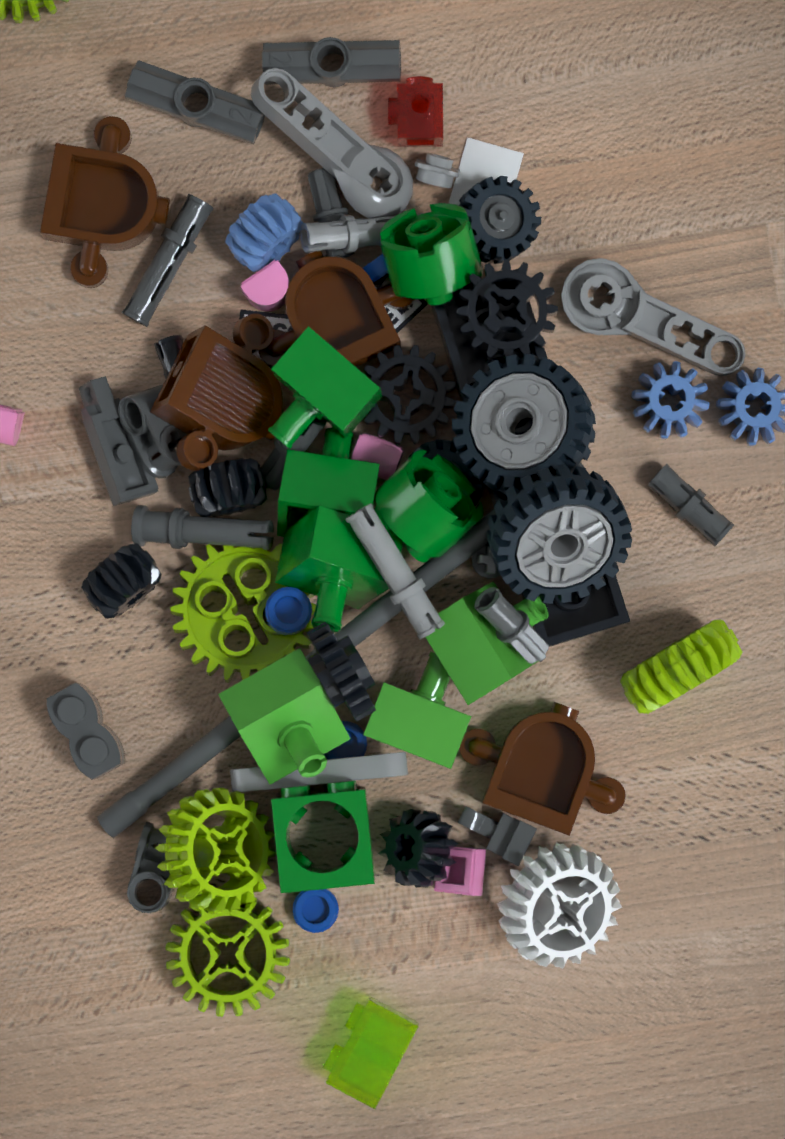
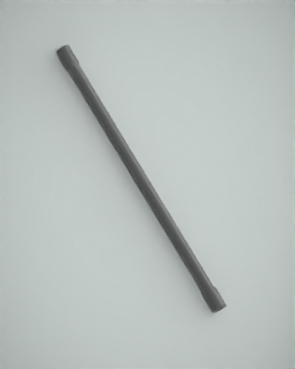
[97,462,585,838]

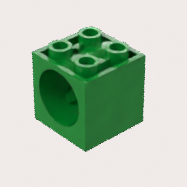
[271,781,375,893]

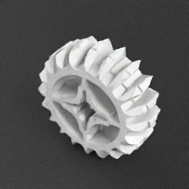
[497,842,622,969]

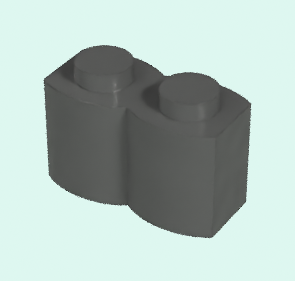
[47,683,126,780]

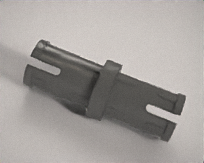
[647,464,734,547]

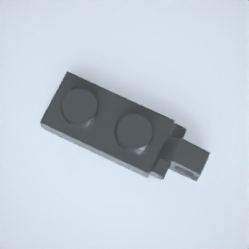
[79,376,159,506]

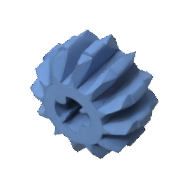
[225,193,303,272]
[631,361,710,440]
[716,368,785,446]

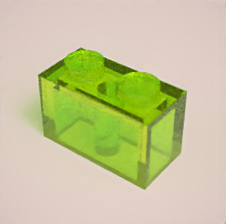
[322,996,419,1109]

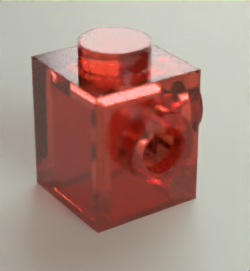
[388,76,443,147]

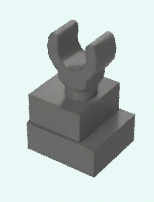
[458,806,537,866]

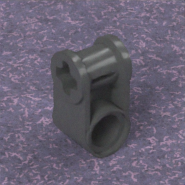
[118,384,188,479]
[127,822,173,913]

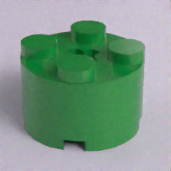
[380,203,483,305]
[374,450,483,563]

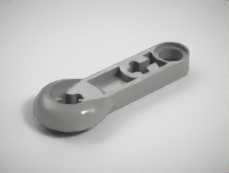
[251,68,413,218]
[561,258,746,376]

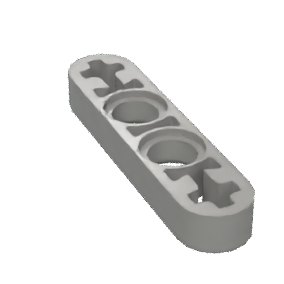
[230,752,408,792]

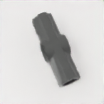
[262,37,401,88]
[125,60,265,145]

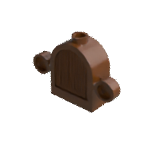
[40,116,170,288]
[258,251,416,368]
[150,314,283,471]
[459,702,626,836]

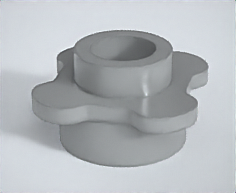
[415,153,460,188]

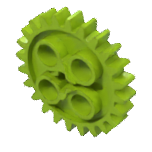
[170,543,316,683]

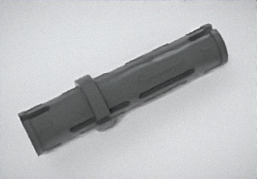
[121,194,214,327]

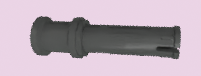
[131,505,274,550]

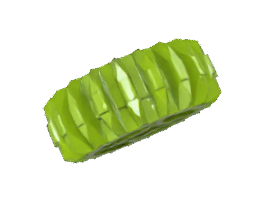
[620,620,742,714]
[155,788,277,914]
[165,896,290,1017]

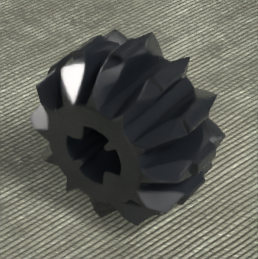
[188,458,267,517]
[81,543,162,619]
[378,809,459,888]

